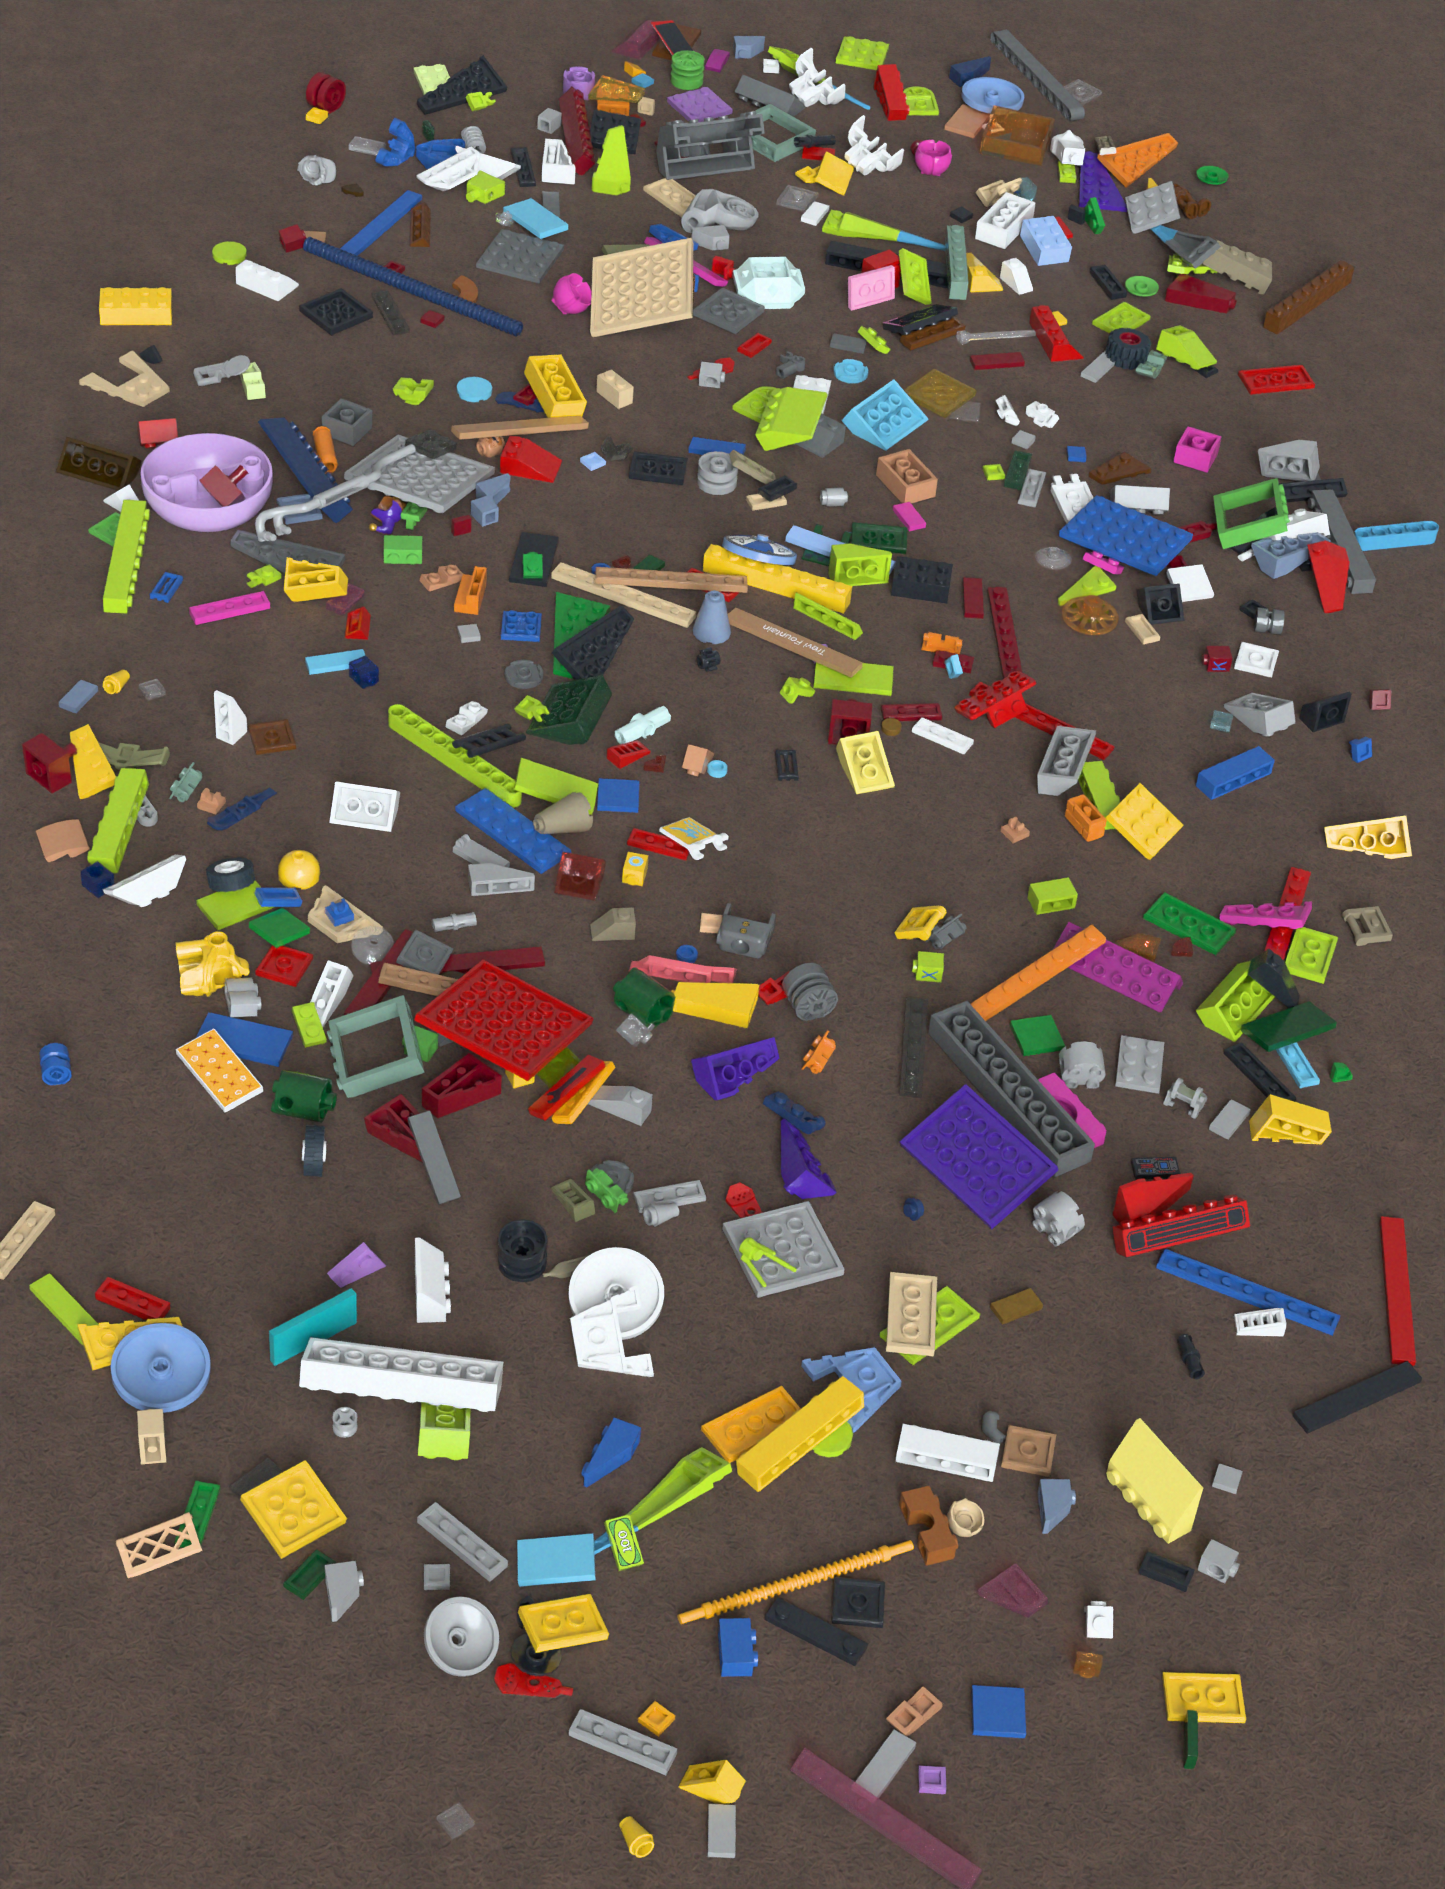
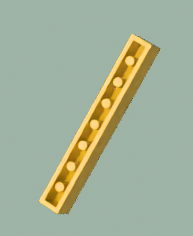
[703,544,852,614]

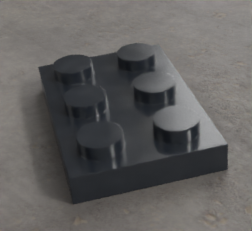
[629,451,688,485]

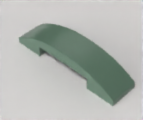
[1136,350,1168,379]

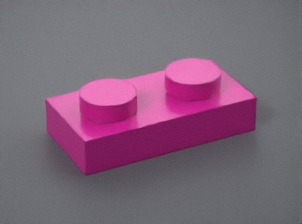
[1083,550,1124,574]

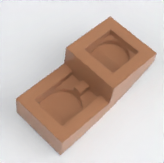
[886,1687,943,1737]

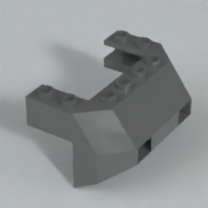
[657,111,765,180]

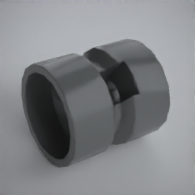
[1254,607,1285,635]

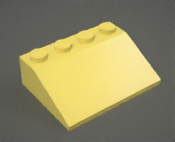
[1106,1418,1203,1544]

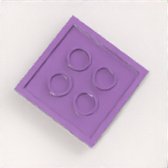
[667,87,732,122]

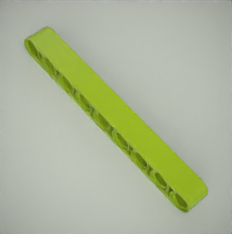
[388,704,522,808]

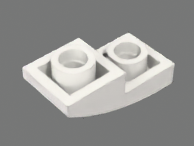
[446,701,488,735]

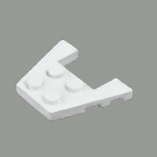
[570,1286,654,1377]

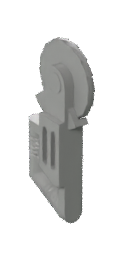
[193,355,250,386]

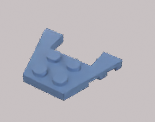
[801,1347,901,1432]

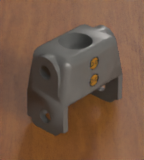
[716,903,776,958]

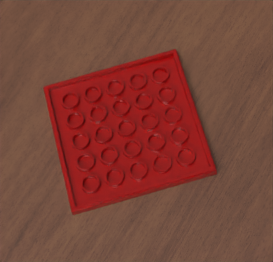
[414,960,594,1081]

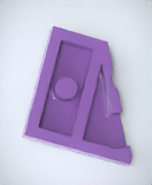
[327,1242,386,1288]

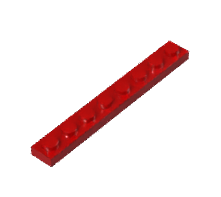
[1265,867,1311,960]

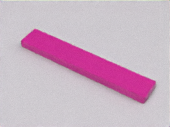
[645,237,728,287]

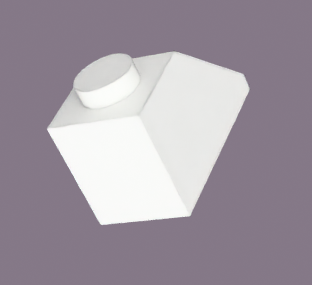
[1000,258,1033,295]

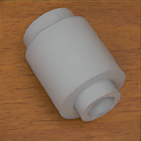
[820,488,848,507]

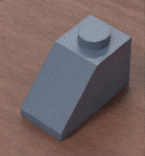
[733,36,765,58]
[1037,1479,1076,1534]

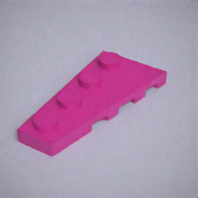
[1220,901,1312,929]

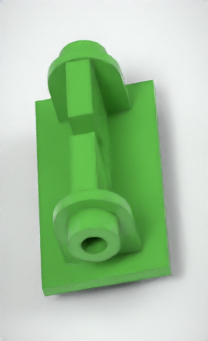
[585,1168,628,1213]

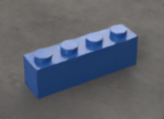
[1196,746,1275,800]

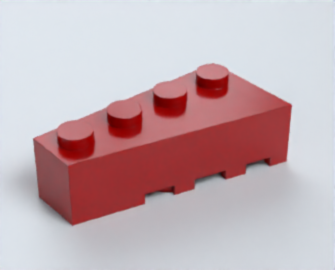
[873,64,910,121]

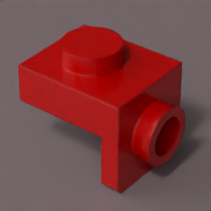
[712,256,735,281]

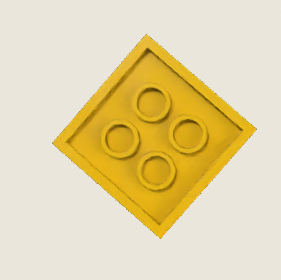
[1106,783,1184,860]
[240,1460,347,1559]

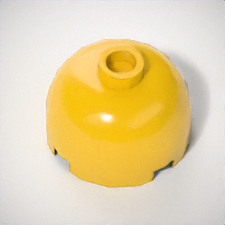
[278,850,320,890]

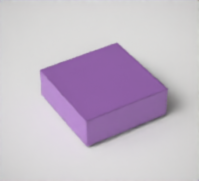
[918,1765,946,1794]

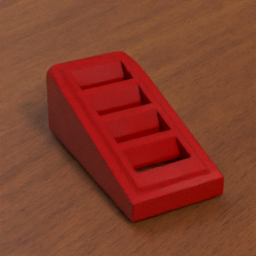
[607,740,650,769]

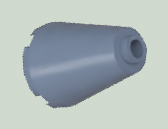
[693,590,731,644]

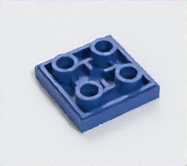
[501,610,542,642]

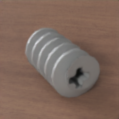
[461,126,486,154]

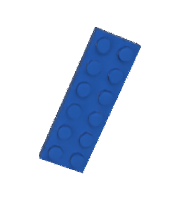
[455,788,571,874]

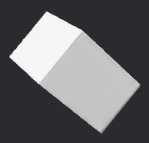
[103,485,139,512]

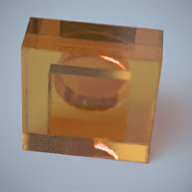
[1073,1651,1103,1678]

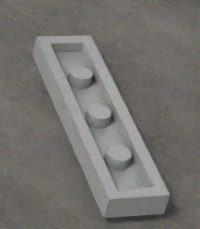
[417,1502,508,1582]
[569,1709,677,1775]

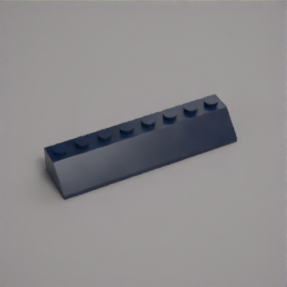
[258,417,353,523]

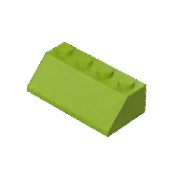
[1196,961,1275,1042]

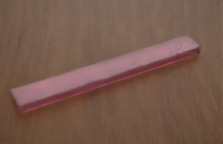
[790,1748,983,1889]

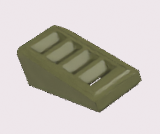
[551,1179,595,1222]

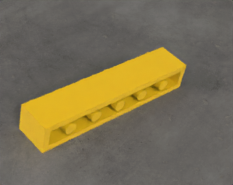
[736,1376,864,1492]

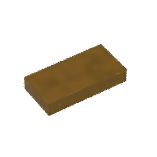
[990,1288,1043,1325]

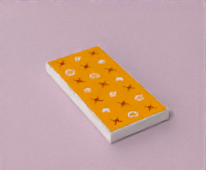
[176,1029,263,1112]

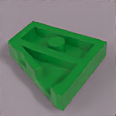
[1084,197,1105,234]

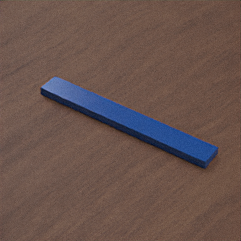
[340,190,422,256]
[1156,1248,1340,1336]

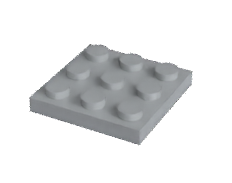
[1125,181,1180,233]

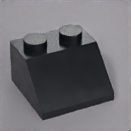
[1137,583,1185,625]
[1299,691,1352,732]

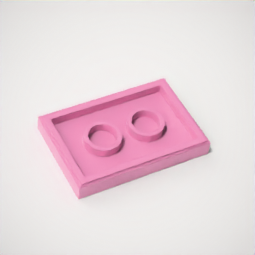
[848,265,895,311]

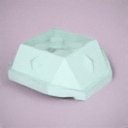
[733,257,805,309]

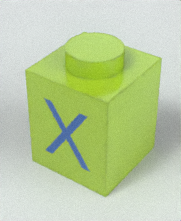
[912,951,944,982]

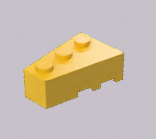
[1249,1094,1332,1144]

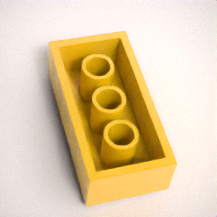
[99,287,172,325]
[524,355,587,418]

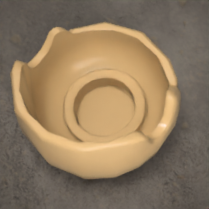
[947,1498,985,1537]

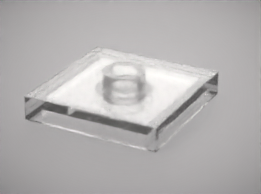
[776,185,819,212]

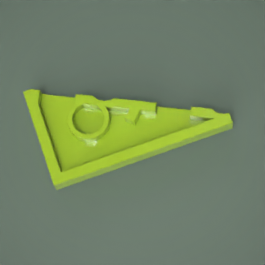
[1058,566,1116,606]

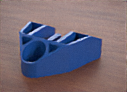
[375,118,415,166]
[416,139,465,169]

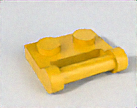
[894,905,947,941]

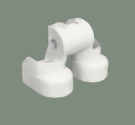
[789,48,845,107]
[845,115,904,176]

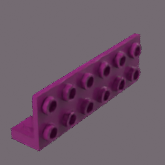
[1053,922,1183,1012]

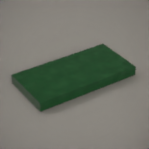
[1241,1001,1337,1052]

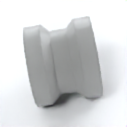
[332,1407,357,1438]

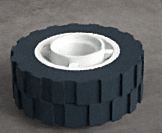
[206,857,255,892]
[302,1125,326,1177]

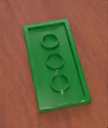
[1143,892,1237,956]

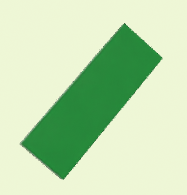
[174,1481,220,1548]

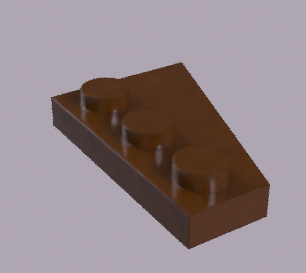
[1089,452,1151,485]

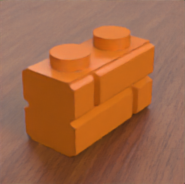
[1065,795,1107,842]

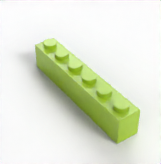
[87,768,149,873]

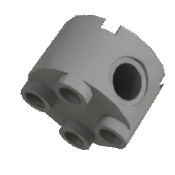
[1059,1041,1105,1088]
[1032,1191,1085,1247]

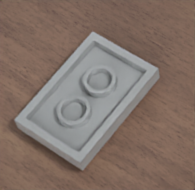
[1115,1035,1164,1094]

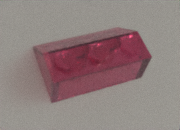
[612,20,660,60]

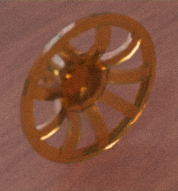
[1062,595,1119,635]

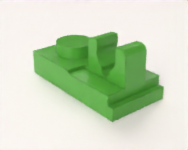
[401,501,427,530]

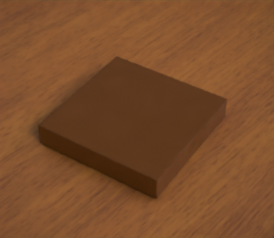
[248,719,296,755]

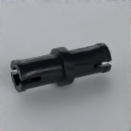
[1177,1334,1205,1379]

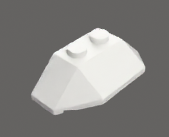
[456,146,521,180]
[416,147,481,191]
[103,855,186,907]

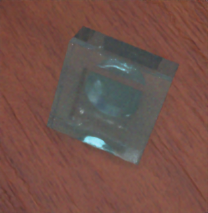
[1210,710,1233,732]

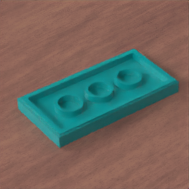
[269,1288,357,1366]

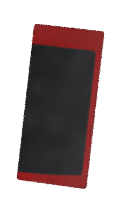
[651,20,693,56]

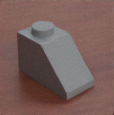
[691,225,729,250]
[325,1561,364,1622]

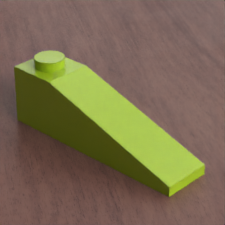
[592,125,631,195]

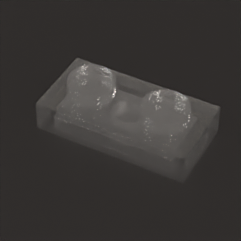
[349,136,386,156]

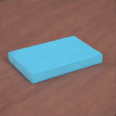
[517,1534,595,1587]

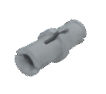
[432,912,477,932]

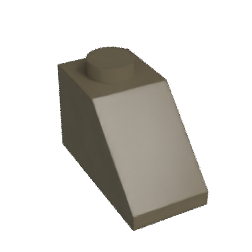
[590,908,636,941]

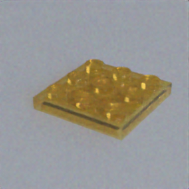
[904,369,976,418]

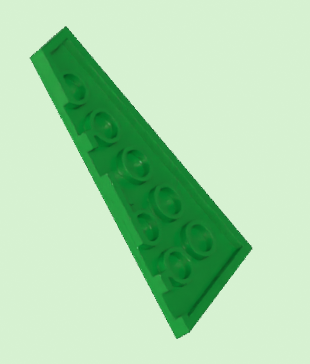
[553,592,610,679]

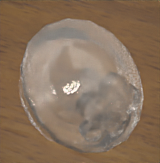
[495,211,515,227]

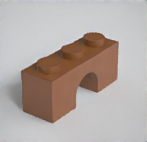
[899,1486,958,1566]

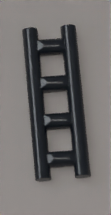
[452,723,526,758]

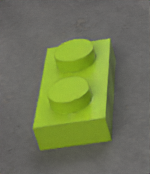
[1058,161,1076,183]
[858,326,890,354]
[292,1002,327,1048]

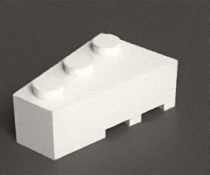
[542,139,575,184]
[1263,509,1330,541]

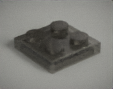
[405,430,457,459]

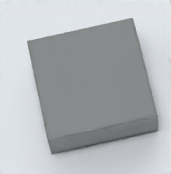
[1012,430,1036,449]
[457,624,481,643]
[1212,1464,1243,1494]
[424,1564,450,1590]

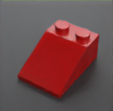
[500,436,562,483]

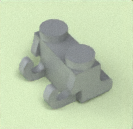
[1163,1078,1207,1119]

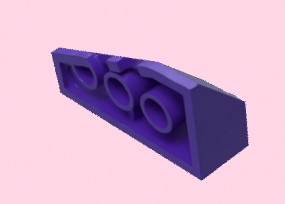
[691,1037,780,1100]
[781,1119,836,1199]

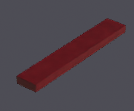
[344,929,413,1015]

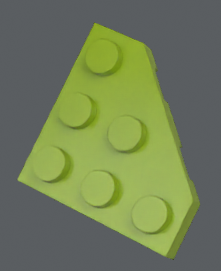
[1167,254,1217,274]

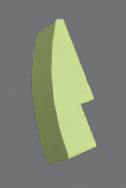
[240,362,266,400]

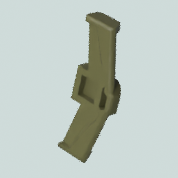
[98,742,170,770]

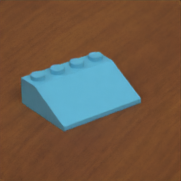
[842,380,929,451]

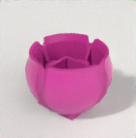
[915,140,952,176]
[552,273,592,314]

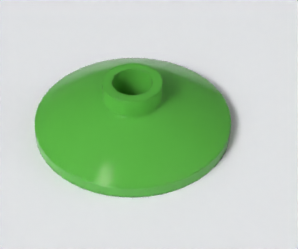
[1125,276,1159,296]

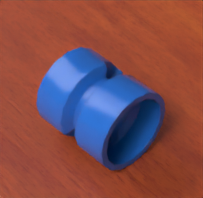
[39,1043,72,1085]

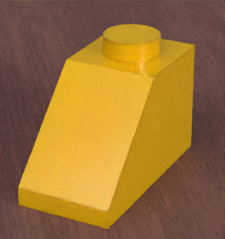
[679,1760,746,1804]

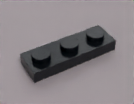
[1090,265,1127,300]

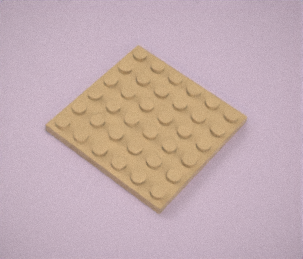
[590,238,693,337]

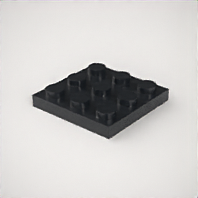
[590,109,641,154]
[299,288,373,335]

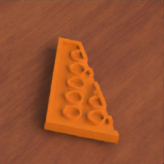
[1097,133,1178,188]

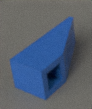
[581,1418,641,1487]

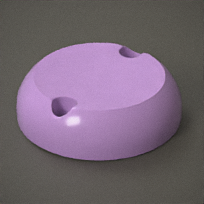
[141,433,273,532]

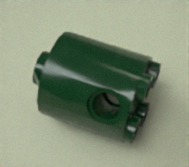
[613,967,676,1029]
[271,1070,337,1123]

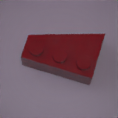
[422,1053,502,1118]

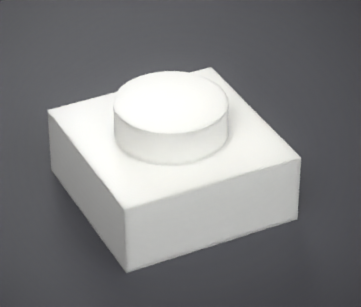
[763,59,779,73]

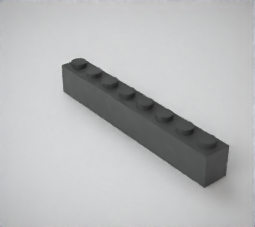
[1308,490,1376,594]

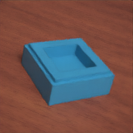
[632,73,654,89]

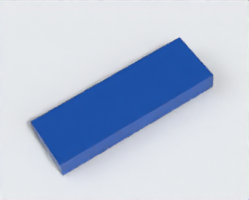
[689,437,746,455]

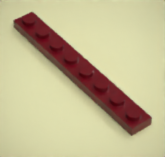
[987,587,1022,679]

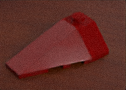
[1307,540,1350,613]
[1113,1173,1194,1225]

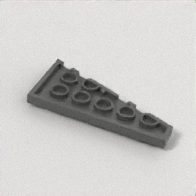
[231,530,345,573]

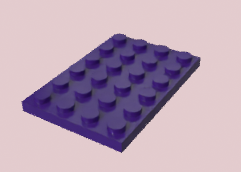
[900,1084,1058,1230]

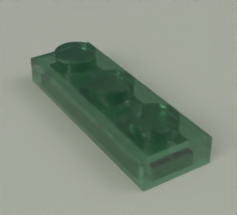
[1004,450,1032,490]

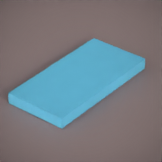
[503,198,568,239]

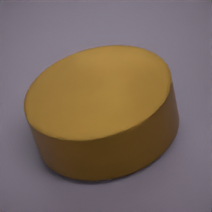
[881,718,902,736]

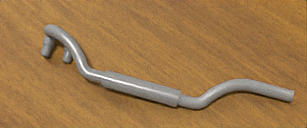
[255,444,416,542]

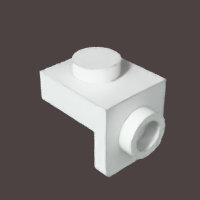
[1084,1601,1113,1639]

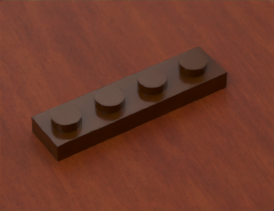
[900,317,966,351]

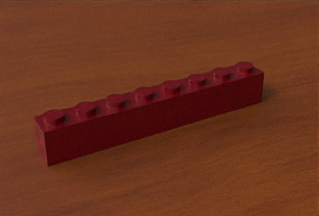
[559,86,595,175]

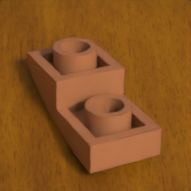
[420,565,463,591]

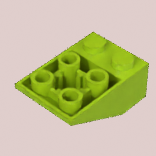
[1156,325,1217,370]

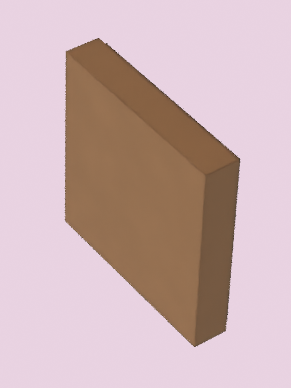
[1001,1425,1056,1477]

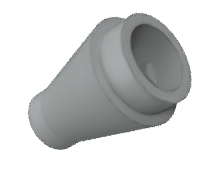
[643,1203,679,1227]

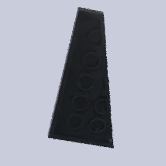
[417,55,507,115]
[552,605,634,695]

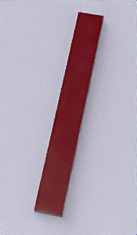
[370,947,545,975]

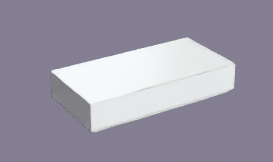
[801,201,829,226]

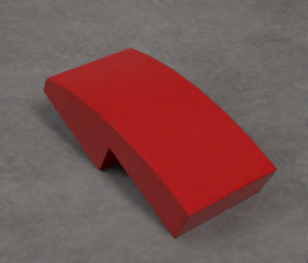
[758,971,790,1005]

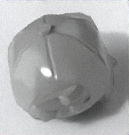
[297,155,336,186]

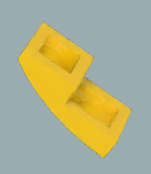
[795,166,820,183]

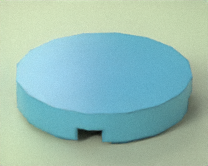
[833,359,868,383]
[456,377,492,402]

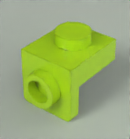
[780,677,815,703]

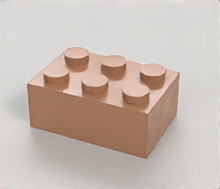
[876,449,938,503]

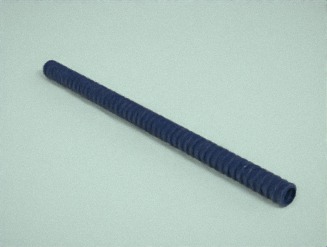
[303,237,523,337]

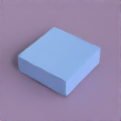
[580,452,606,471]

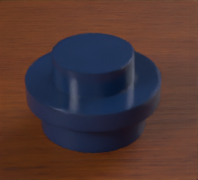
[903,1198,924,1221]

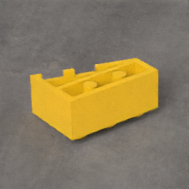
[284,557,348,602]

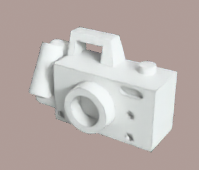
[996,395,1020,426]
[1026,401,1059,428]

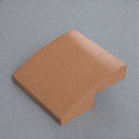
[36,819,90,862]

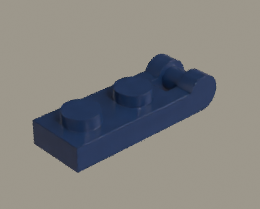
[763,1091,826,1134]

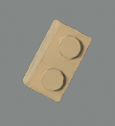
[597,369,633,409]
[137,1409,166,1464]

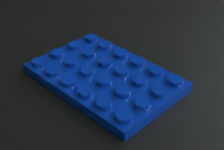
[1059,495,1193,576]

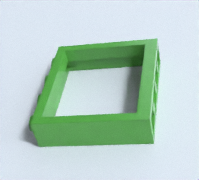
[1213,478,1290,549]

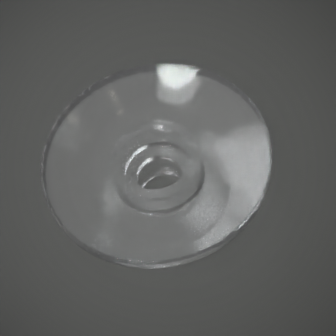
[1035,546,1072,570]
[351,926,394,965]

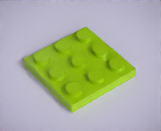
[836,36,889,70]

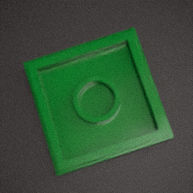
[249,908,310,948]
[1010,1015,1065,1056]

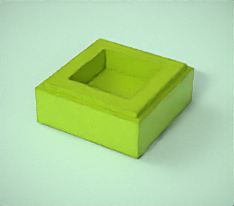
[983,464,1005,480]

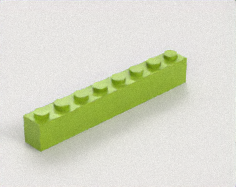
[103,499,150,613]

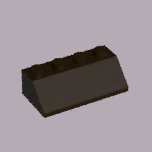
[56,437,141,491]

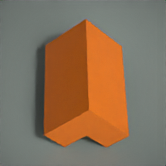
[454,566,487,615]

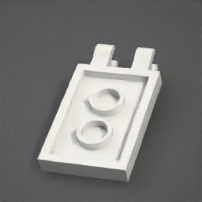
[1050,474,1093,524]

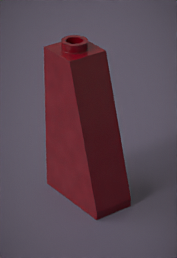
[1165,274,1237,314]

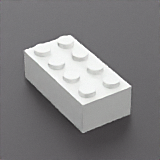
[975,192,1036,249]

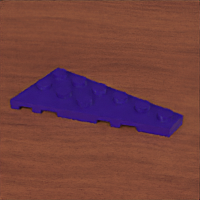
[1079,151,1128,212]

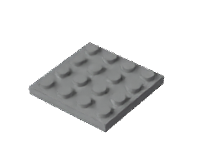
[723,1201,844,1298]

